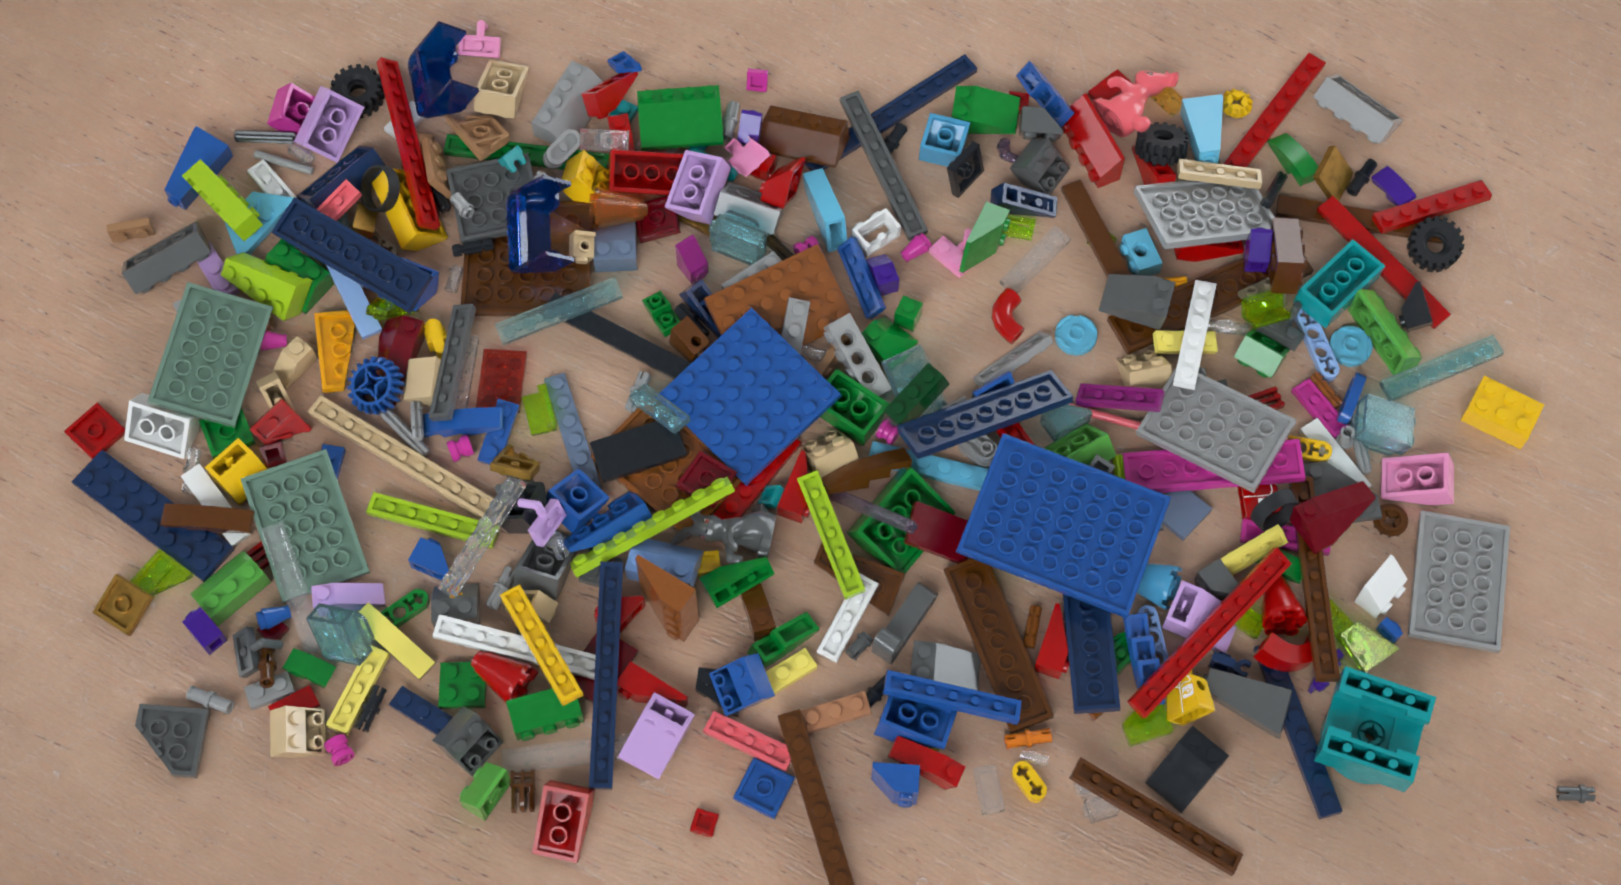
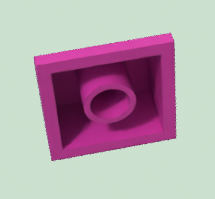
[267,83,315,136]

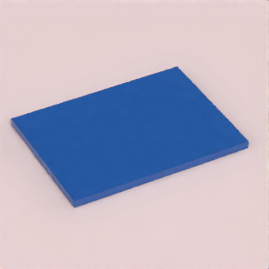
[956,433,1171,618]

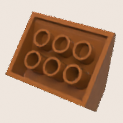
[635,554,699,642]

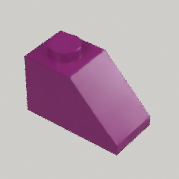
[675,234,709,283]

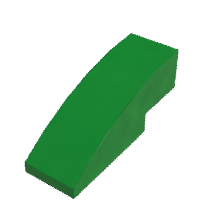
[1267,133,1319,186]
[748,612,820,668]

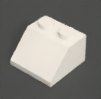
[1354,555,1408,618]

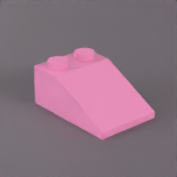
[1381,453,1454,505]

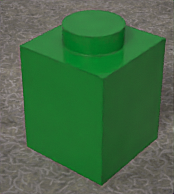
[894,295,923,332]

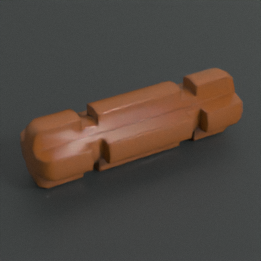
[1310,371,1343,409]
[1023,605,1042,649]

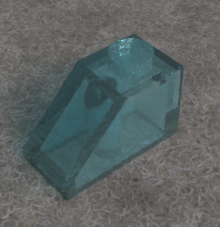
[1040,404,1092,442]

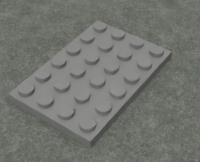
[1133,180,1275,249]
[1136,367,1296,493]
[1407,510,1510,653]

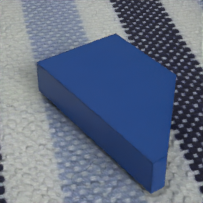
[607,51,642,73]

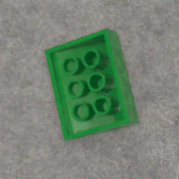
[637,85,724,151]
[846,467,956,574]

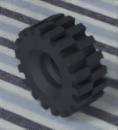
[330,64,385,119]
[1135,122,1189,166]
[1407,216,1465,272]

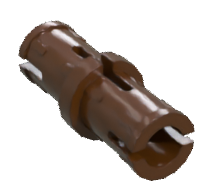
[258,647,277,688]

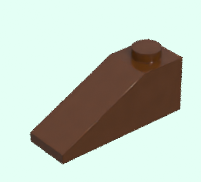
[740,583,776,641]

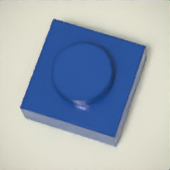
[1376,617,1403,646]

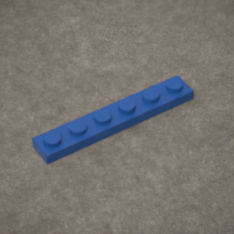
[883,670,1022,725]

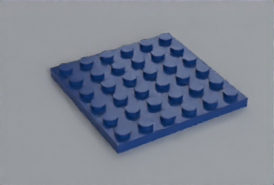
[657,308,841,486]

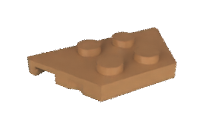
[446,114,509,161]

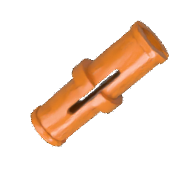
[1004,728,1052,749]

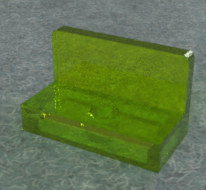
[1241,291,1291,329]
[522,383,557,436]

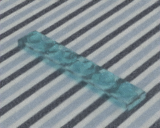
[495,277,623,346]
[1379,335,1504,402]

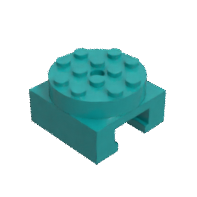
[1314,666,1436,792]

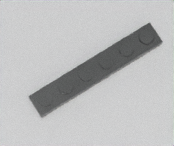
[429,304,476,422]

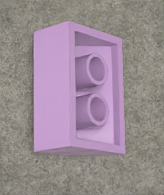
[294,86,364,163]
[665,150,731,224]

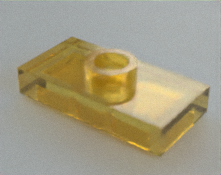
[1151,87,1184,117]

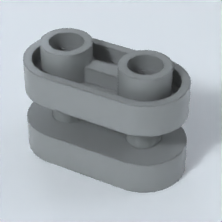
[543,129,581,169]
[958,434,997,469]

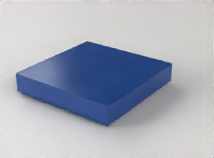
[733,757,795,820]

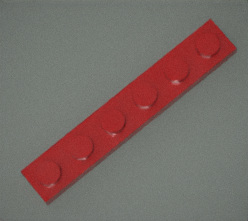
[1371,180,1492,234]
[714,439,801,542]

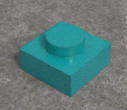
[610,99,638,124]
[757,485,784,508]

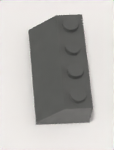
[122,221,211,294]

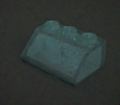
[881,344,948,417]

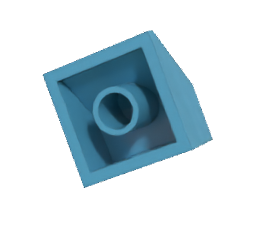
[919,113,970,167]

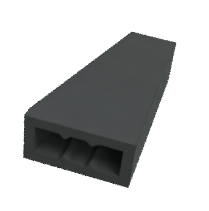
[1203,668,1292,739]

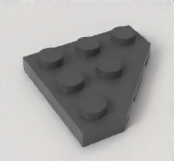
[1304,461,1382,523]
[135,704,210,779]

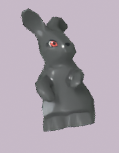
[670,503,776,564]

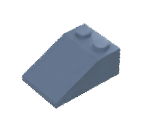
[593,213,637,272]

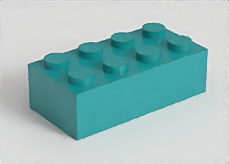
[1293,239,1385,329]

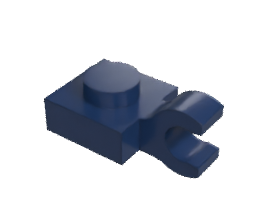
[1208,651,1252,678]

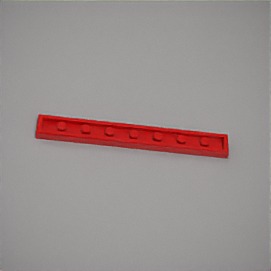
[1316,196,1451,329]

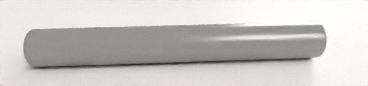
[254,150,314,175]

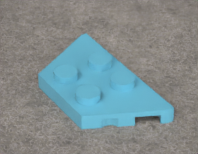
[224,192,293,255]

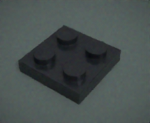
[947,141,984,198]

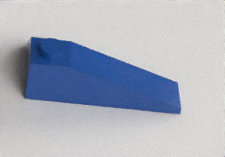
[562,491,652,553]

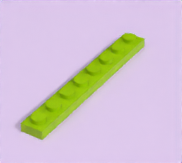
[570,477,735,578]

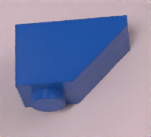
[408,537,453,585]

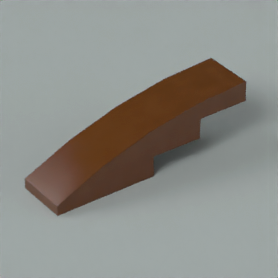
[821,448,912,494]
[160,503,254,533]

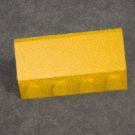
[372,168,448,251]

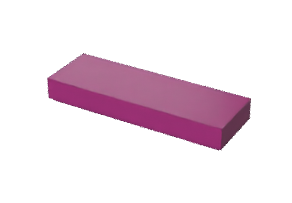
[1291,378,1350,439]

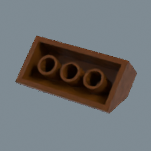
[759,105,850,168]

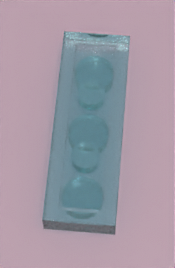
[629,383,691,434]

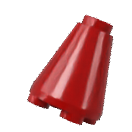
[1261,575,1307,636]
[471,650,538,703]

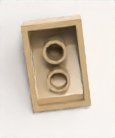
[474,59,529,118]

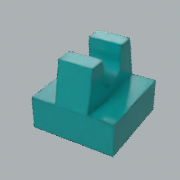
[497,145,526,173]

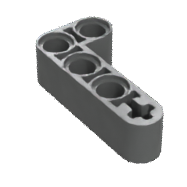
[872,582,938,664]

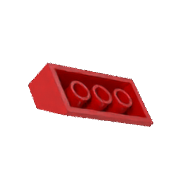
[1061,93,1125,188]
[608,149,684,195]

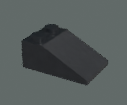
[1145,726,1229,813]

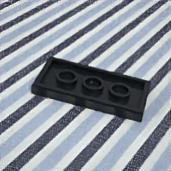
[590,416,687,483]

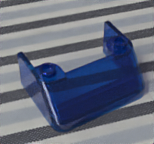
[408,21,479,119]
[507,174,575,273]

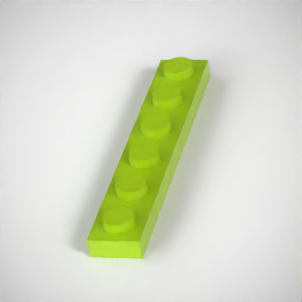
[797,470,866,600]
[366,492,500,549]

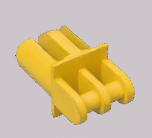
[424,319,447,359]

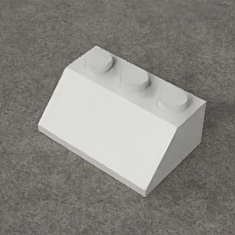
[124,393,201,459]

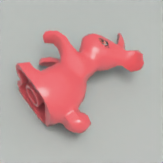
[1093,70,1179,137]

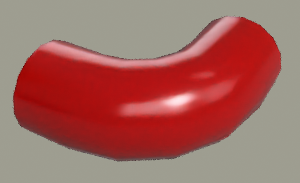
[991,288,1025,345]

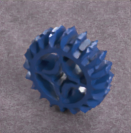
[346,356,405,415]

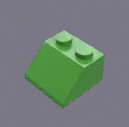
[459,762,511,821]

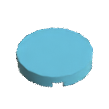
[1054,315,1097,356]
[1329,326,1373,367]

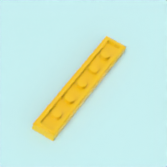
[500,584,583,706]

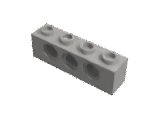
[824,313,892,396]

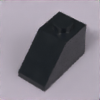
[1398,281,1433,332]

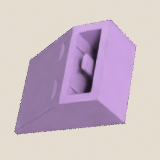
[1162,580,1240,653]
[618,692,695,780]

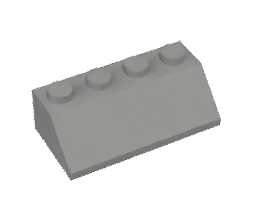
[531,61,603,144]
[1313,74,1404,144]

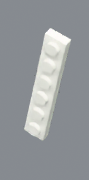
[1173,280,1217,390]

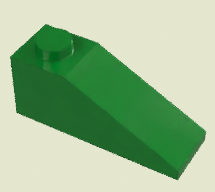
[699,557,775,608]

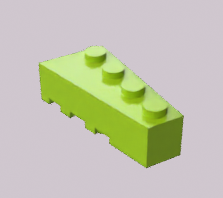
[182,159,263,242]
[221,252,312,321]

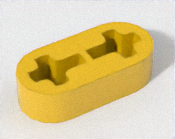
[1011,761,1047,803]

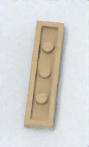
[1177,159,1262,189]

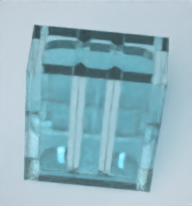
[709,210,766,266]
[1354,393,1416,455]
[306,603,374,666]

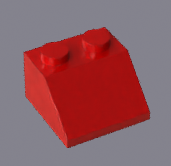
[760,157,806,209]

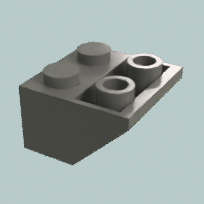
[1019,106,1063,142]
[1010,138,1070,195]
[432,706,503,776]

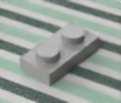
[244,671,295,710]

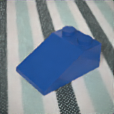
[874,695,957,750]

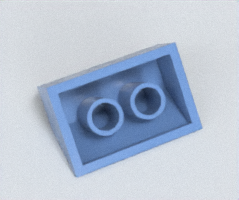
[624,539,704,588]

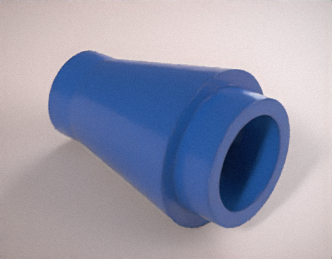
[255,605,292,630]

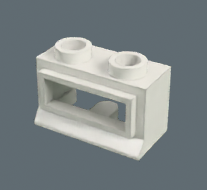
[852,208,901,257]

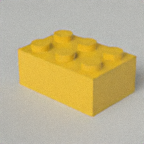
[1461,375,1545,450]

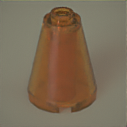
[589,187,648,230]

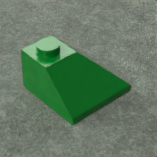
[861,317,918,372]

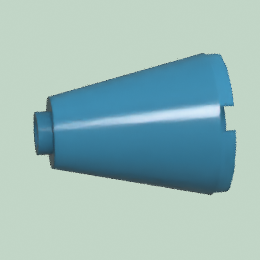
[1137,563,1182,610]

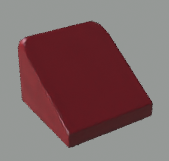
[259,440,287,468]

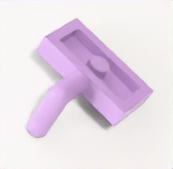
[517,498,567,547]

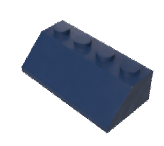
[296,145,386,209]

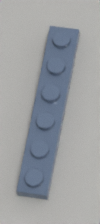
[544,373,602,489]

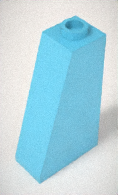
[1180,94,1223,164]
[803,168,847,253]

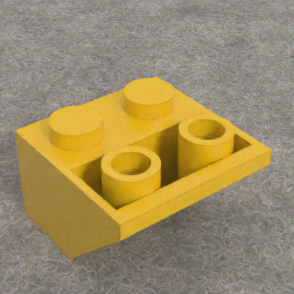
[559,150,609,205]
[205,438,267,506]

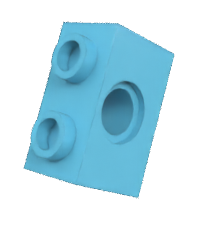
[1119,228,1163,276]

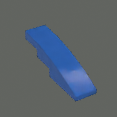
[1016,61,1074,128]
[423,407,504,438]
[1123,613,1165,705]

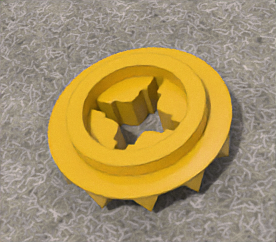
[1222,88,1253,118]

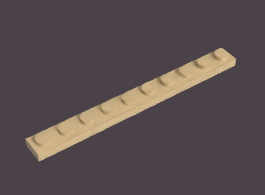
[308,395,500,522]

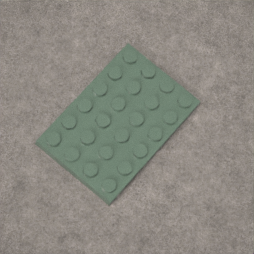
[148,282,273,428]
[241,449,370,604]

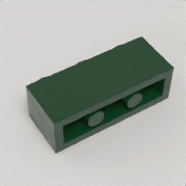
[883,362,950,425]

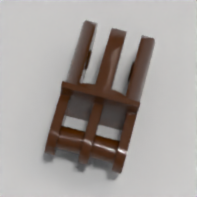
[510,769,536,813]

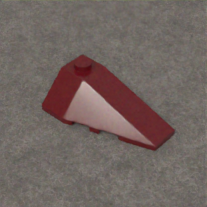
[377,315,425,406]
[1289,481,1376,554]

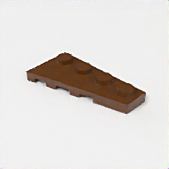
[814,543,905,616]

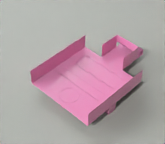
[724,137,770,177]

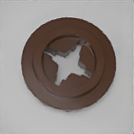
[1373,503,1408,538]

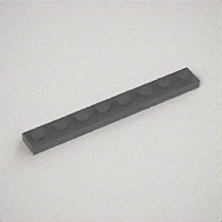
[840,91,928,241]

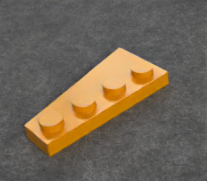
[314,310,355,393]

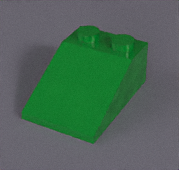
[951,86,1021,134]
[959,202,1011,273]

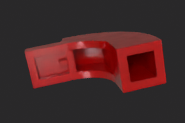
[1253,632,1313,672]

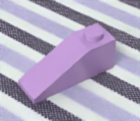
[311,583,386,616]

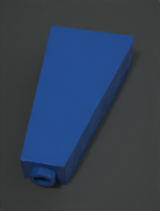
[164,126,233,210]

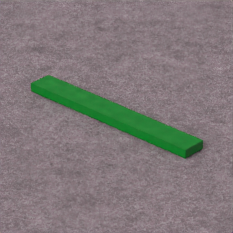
[443,134,609,170]

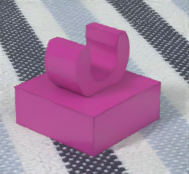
[746,68,768,92]

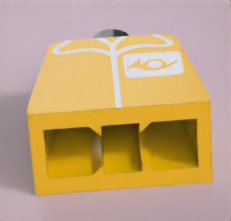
[1167,670,1215,726]

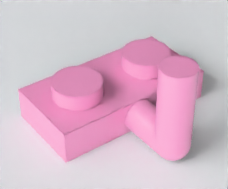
[458,20,501,59]
[929,229,972,278]

